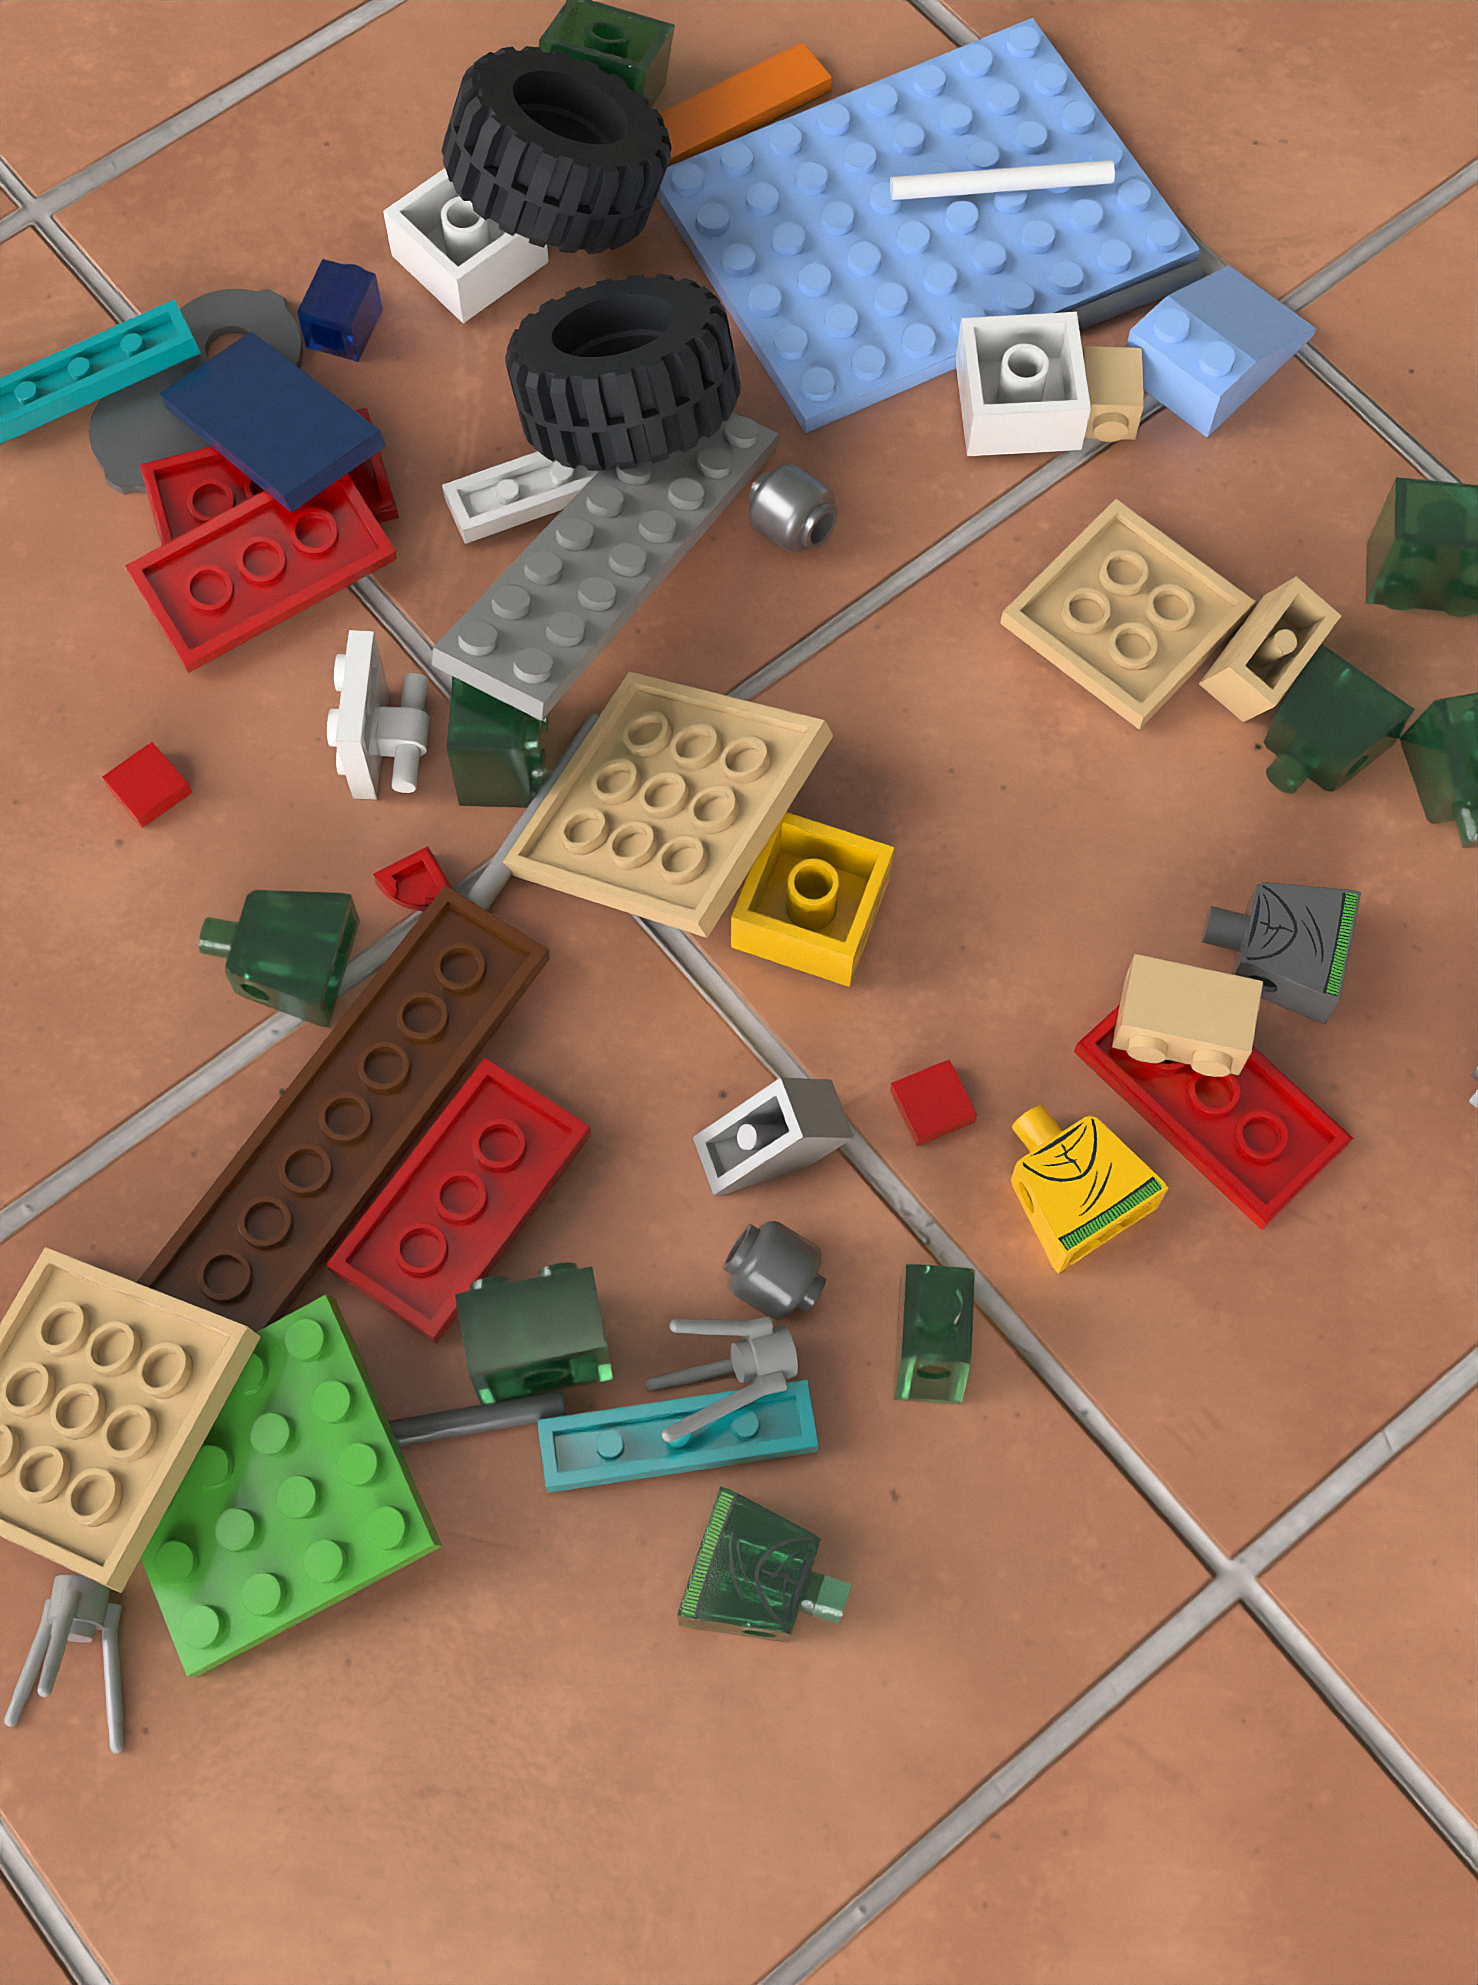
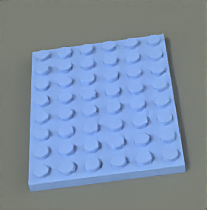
[656,18,1200,434]

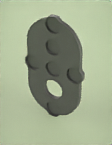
[89,289,303,494]

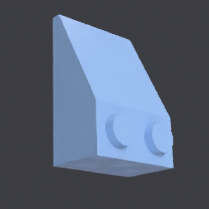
[1126,265,1316,438]

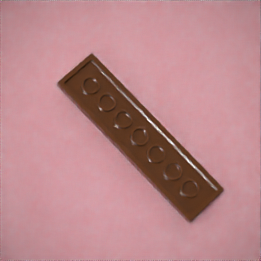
[137,885,550,1332]

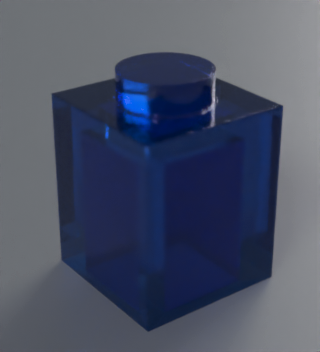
[297,259,383,362]

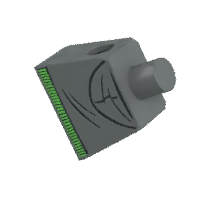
[1202,882,1361,1024]

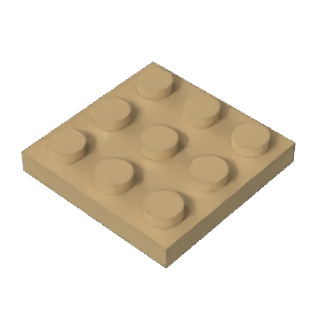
[1000,499,1255,730]

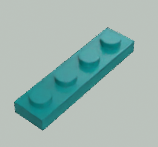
[0,299,201,444]
[537,1380,818,1493]

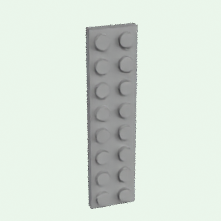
[432,412,779,720]

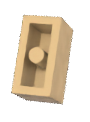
[1199,576,1341,722]
[1112,954,1263,1077]

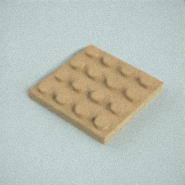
[503,671,833,938]
[0,1247,261,1593]

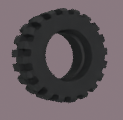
[441,46,672,254]
[505,274,741,471]

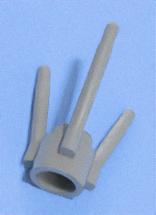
[646,1316,798,1442]
[4,1575,124,1754]

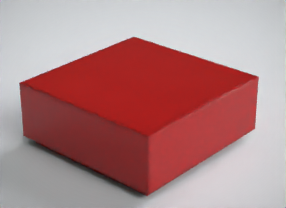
[102,742,192,828]
[890,1059,977,1146]

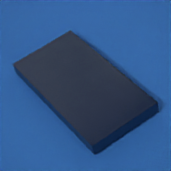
[159,331,386,512]

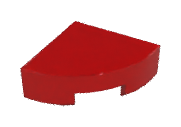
[373,846,454,911]

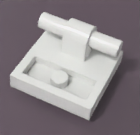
[327,630,430,800]

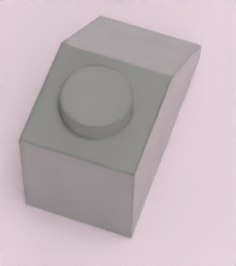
[693,1077,854,1196]

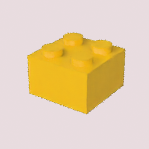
[731,812,895,987]

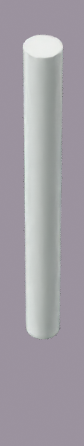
[890,160,1115,200]

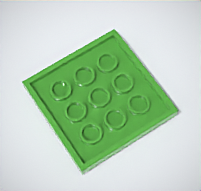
[141,1295,442,1677]

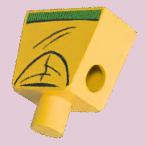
[1011,1104,1169,1274]

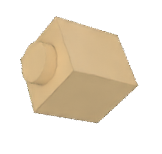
[1083,346,1144,442]

